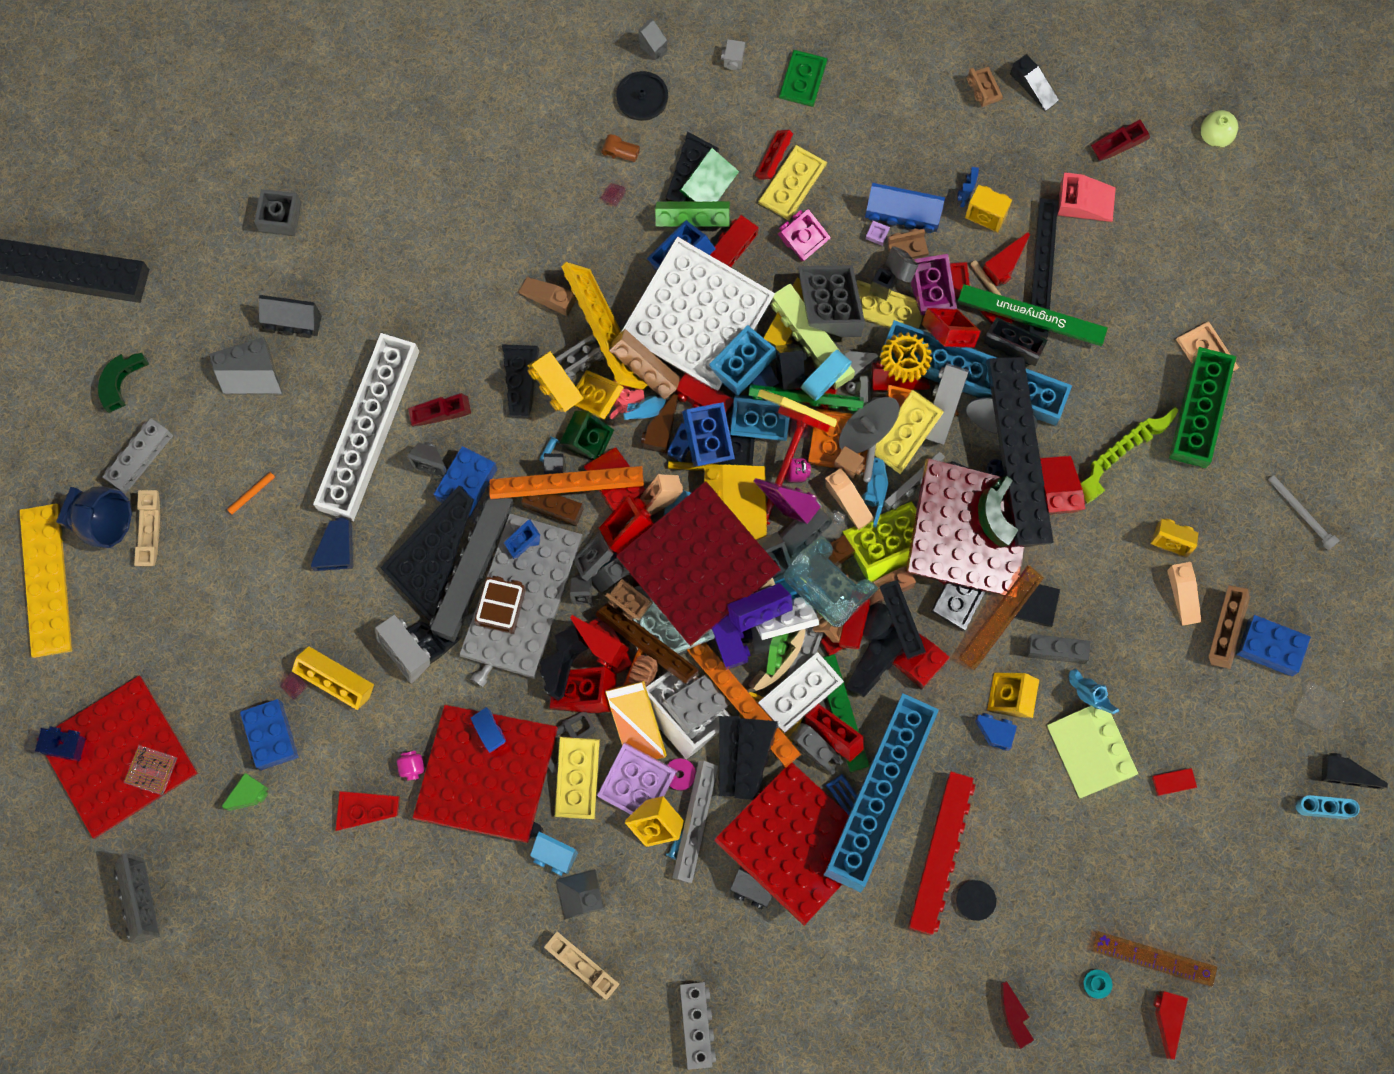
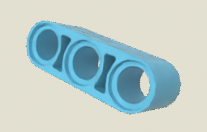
[801,349,852,401]
[1296,795,1360,819]

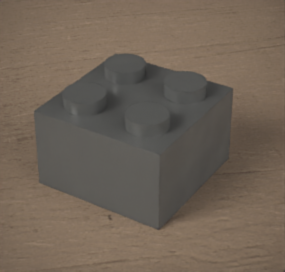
[254,189,302,236]

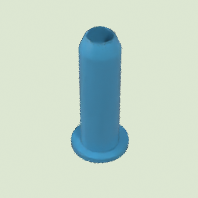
[540,436,560,462]
[666,831,683,860]

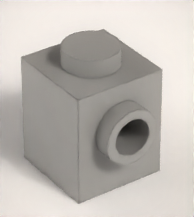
[721,39,745,70]

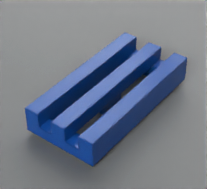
[826,774,857,815]

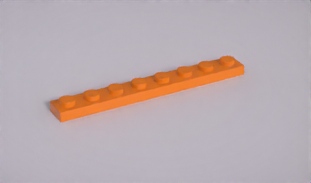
[489,466,644,499]
[687,642,801,767]

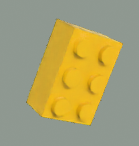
[527,351,584,412]

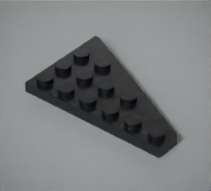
[381,486,474,621]

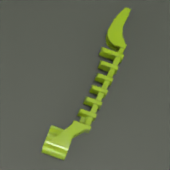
[1081,407,1179,504]

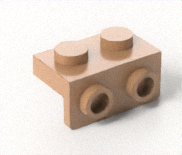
[967,67,1003,107]
[605,579,653,621]

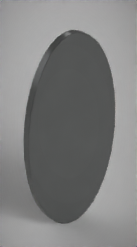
[839,397,900,453]
[966,397,1037,434]

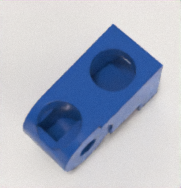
[668,423,690,462]

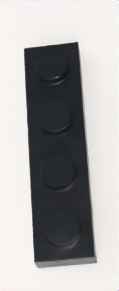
[879,579,926,660]

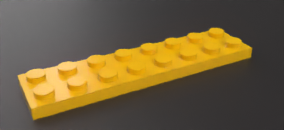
[561,262,648,390]
[20,504,72,658]

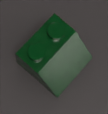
[559,411,614,461]

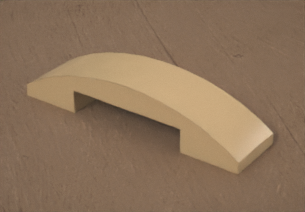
[134,490,160,566]
[748,629,805,691]
[544,932,619,1000]

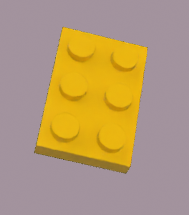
[574,370,624,419]

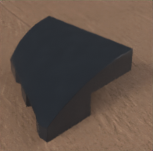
[407,622,459,664]

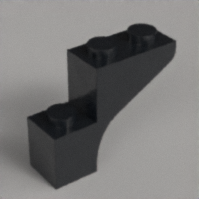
[539,625,588,701]

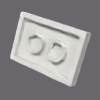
[756,596,819,640]

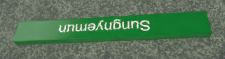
[958,284,1108,346]

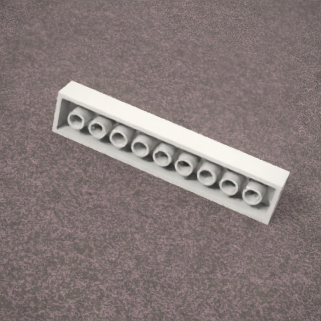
[313,333,419,522]

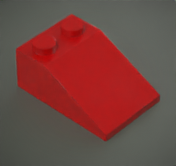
[584,447,646,512]
[1040,456,1085,515]
[570,615,629,669]
[892,634,950,689]
[550,666,617,713]

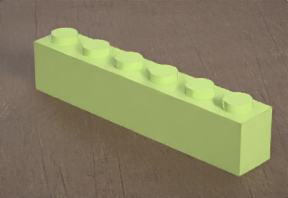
[770,284,855,390]

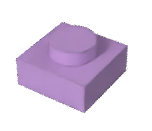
[866,221,890,246]

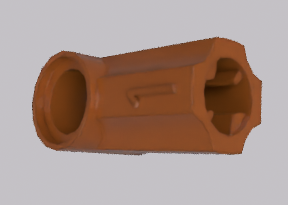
[601,134,640,162]

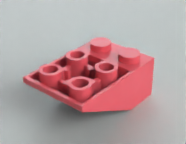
[1057,172,1115,222]

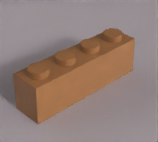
[609,329,680,400]
[1209,585,1250,669]

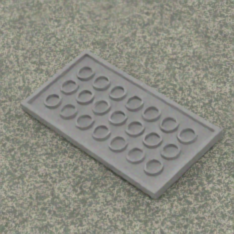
[460,514,583,678]

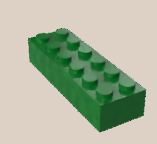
[1169,347,1237,468]

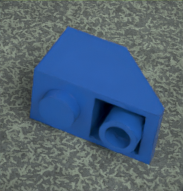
[975,713,1017,751]

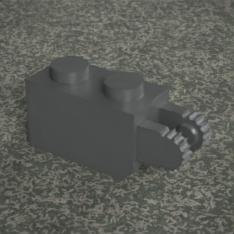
[789,723,843,775]

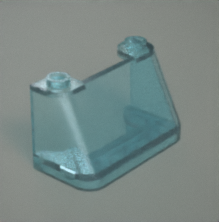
[784,536,879,627]

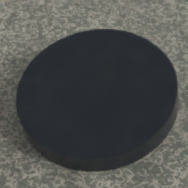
[616,71,668,121]

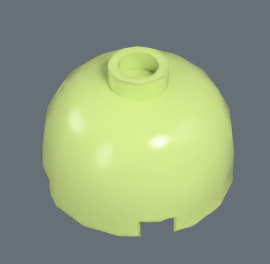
[1201,110,1239,147]

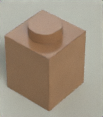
[834,446,865,478]

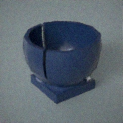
[56,486,132,548]

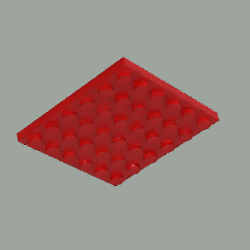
[37,675,198,839]
[412,705,558,843]
[714,762,849,926]

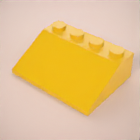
[704,464,767,540]

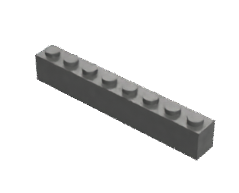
[430,495,514,642]

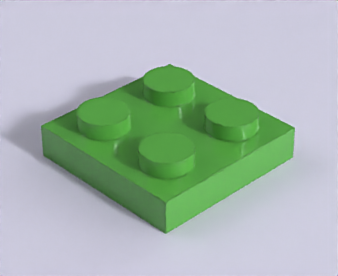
[766,633,789,675]

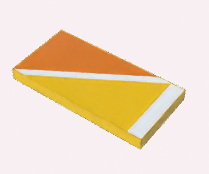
[606,681,667,759]

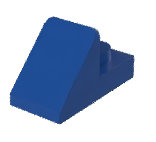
[504,519,540,558]

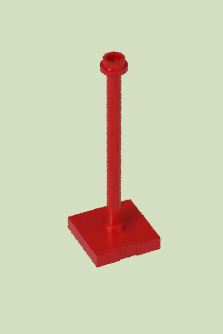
[766,406,831,526]

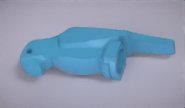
[623,396,667,420]
[862,457,888,527]
[1069,669,1119,714]

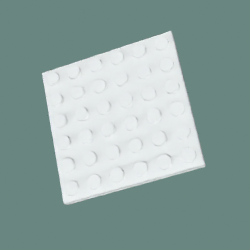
[622,237,775,391]

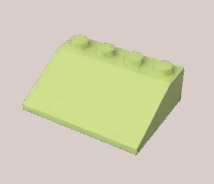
[1047,706,1138,799]

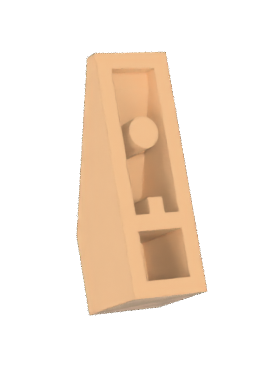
[825,468,874,530]
[639,474,683,516]
[1167,562,1201,626]

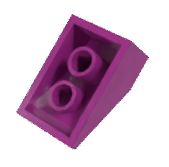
[910,254,957,315]
[754,478,821,524]

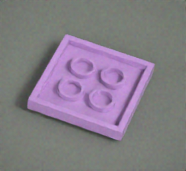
[597,743,677,814]

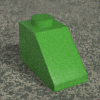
[222,773,269,811]

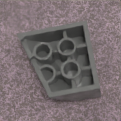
[209,337,282,394]

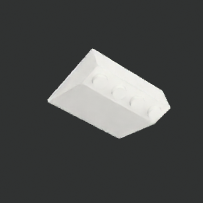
[646,671,731,759]

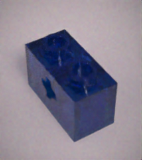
[35,726,86,762]

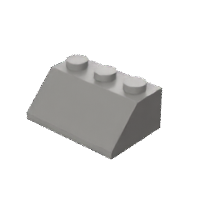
[375,614,431,684]

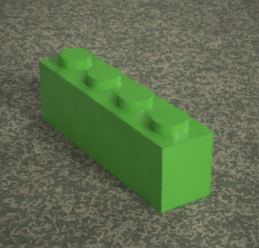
[655,201,730,226]

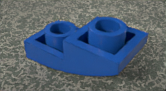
[957,167,979,207]
[471,707,506,752]

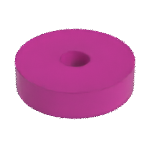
[668,758,696,791]

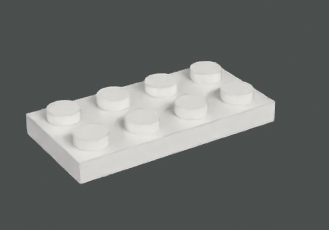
[758,652,844,733]

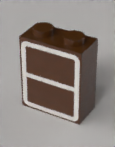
[475,576,526,634]

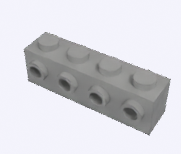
[537,334,605,385]
[926,363,969,444]
[103,418,173,494]
[680,982,716,1070]

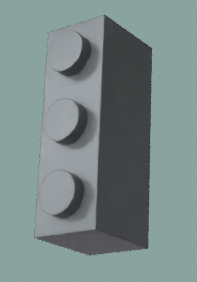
[1027,634,1090,664]

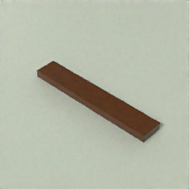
[596,603,699,684]

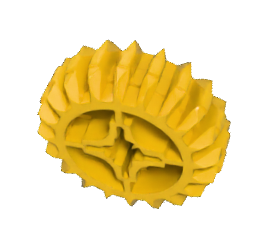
[880,332,932,383]

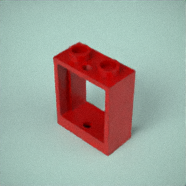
[922,308,981,348]
[599,495,653,554]

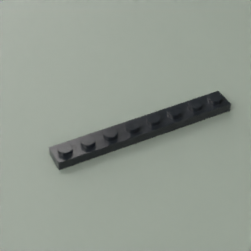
[1029,198,1058,339]

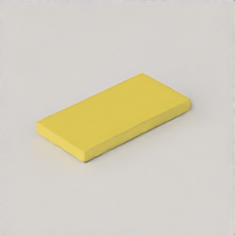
[758,145,827,221]
[856,280,923,329]
[758,389,837,427]
[875,390,944,474]
[555,737,600,819]

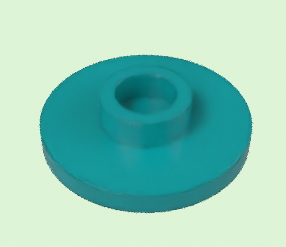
[1083,969,1113,999]

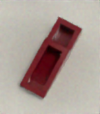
[1091,119,1150,161]
[408,393,471,427]
[1001,981,1034,1049]

